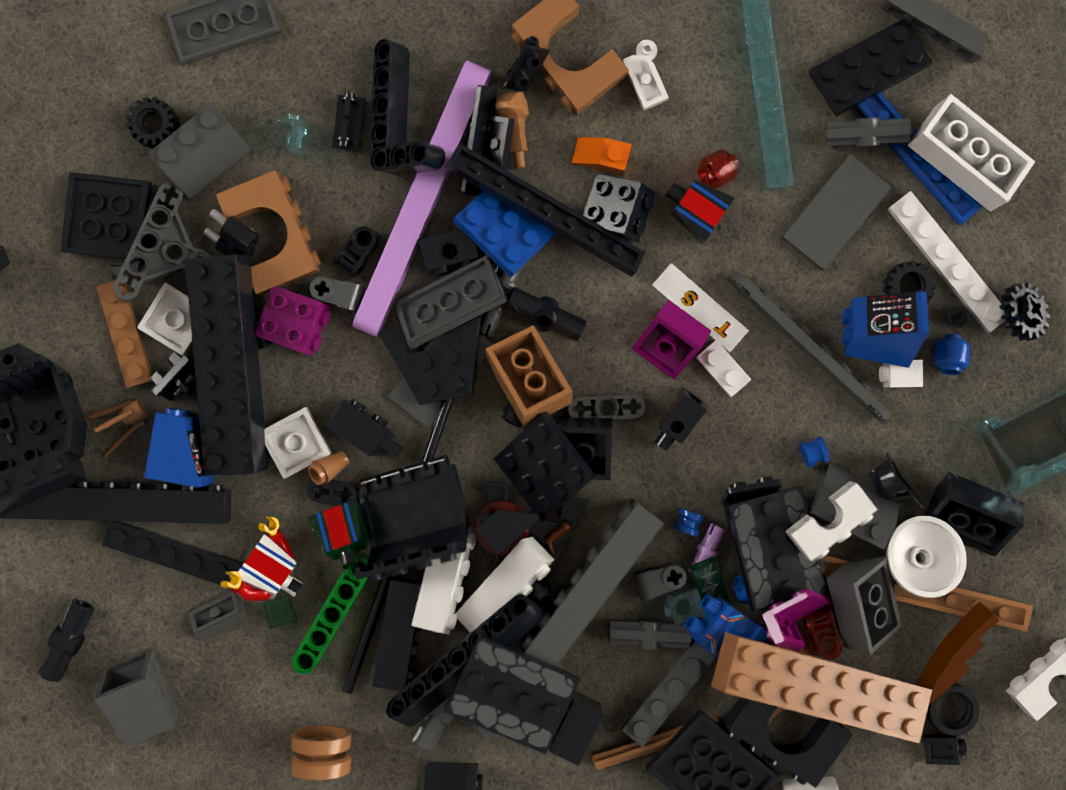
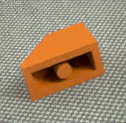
[572,137,631,176]

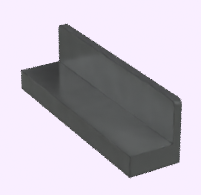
[881,0,989,64]

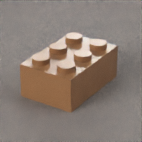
[485,325,573,428]

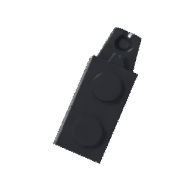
[326,398,403,457]

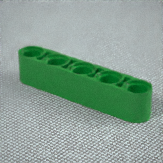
[292,554,369,674]

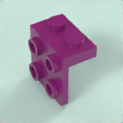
[256,286,331,356]
[762,589,830,651]

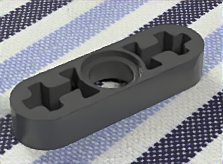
[568,395,646,419]

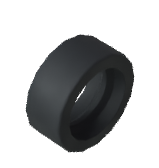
[926,682,980,736]

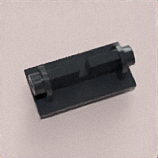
[503,36,550,91]
[332,92,365,151]

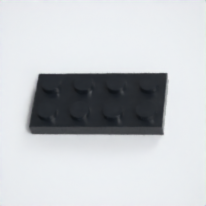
[809,19,932,117]

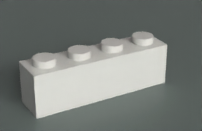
[411,526,477,635]
[456,537,554,633]

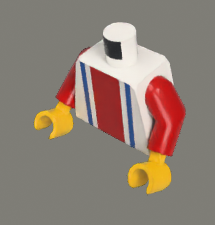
[221,516,303,601]

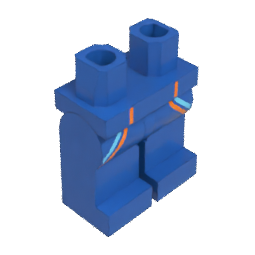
[684,594,768,659]

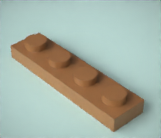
[96,281,153,388]

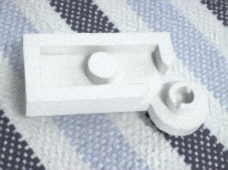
[622,40,669,111]

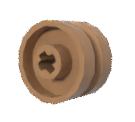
[291,725,351,780]

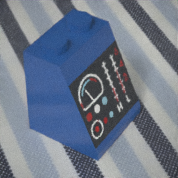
[841,291,929,368]
[144,408,214,487]

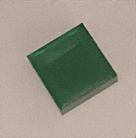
[262,594,297,629]

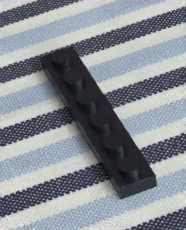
[102,521,244,589]

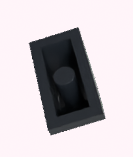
[476,508,540,554]

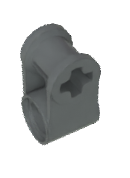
[310,277,364,313]
[633,562,687,600]

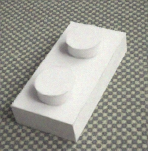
[695,340,751,397]

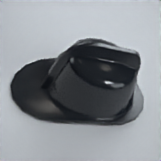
[869,452,925,508]

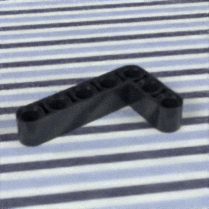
[370,39,445,175]

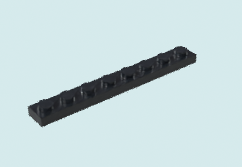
[445,143,646,277]

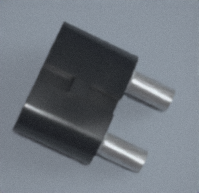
[204,209,259,260]

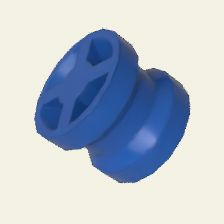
[799,436,830,468]
[673,508,705,537]

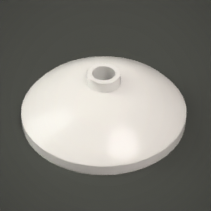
[886,516,967,598]

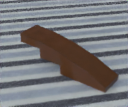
[916,601,1000,705]

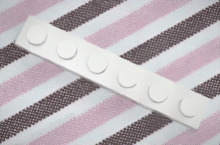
[888,191,1005,333]

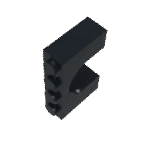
[723,697,853,788]

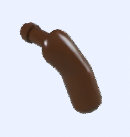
[544,521,571,556]

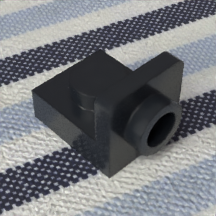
[923,734,967,765]

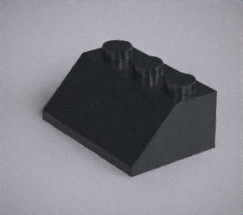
[924,472,1024,557]

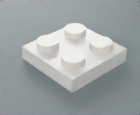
[137,283,193,356]
[264,407,332,479]

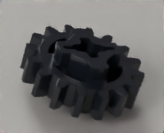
[999,282,1050,341]

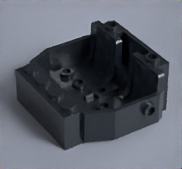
[0,343,87,514]

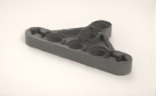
[113,182,210,303]

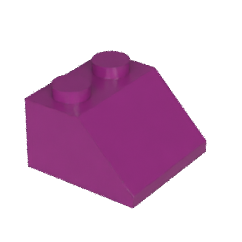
[632,299,711,380]

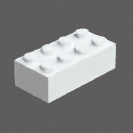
[907,94,1035,212]

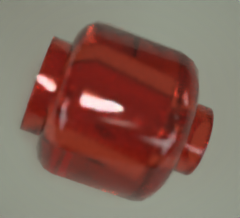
[697,149,739,189]

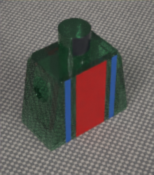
[308,499,368,569]

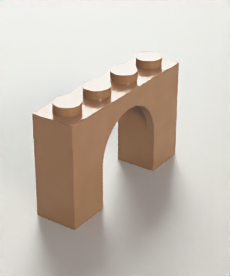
[511,0,629,116]
[216,170,321,296]

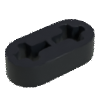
[307,480,358,507]

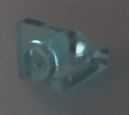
[277,114,310,158]

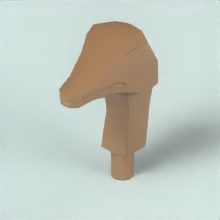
[496,92,529,169]

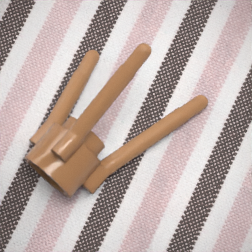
[88,399,148,458]

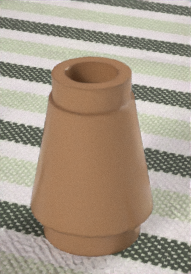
[308,451,349,485]

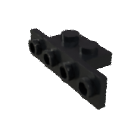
[461,85,515,196]

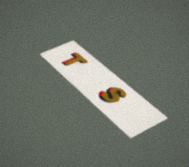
[652,263,749,352]

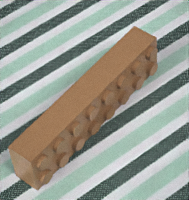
[711,632,932,744]

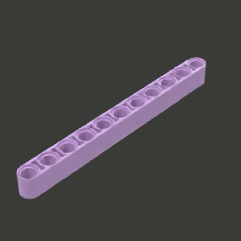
[352,60,492,337]

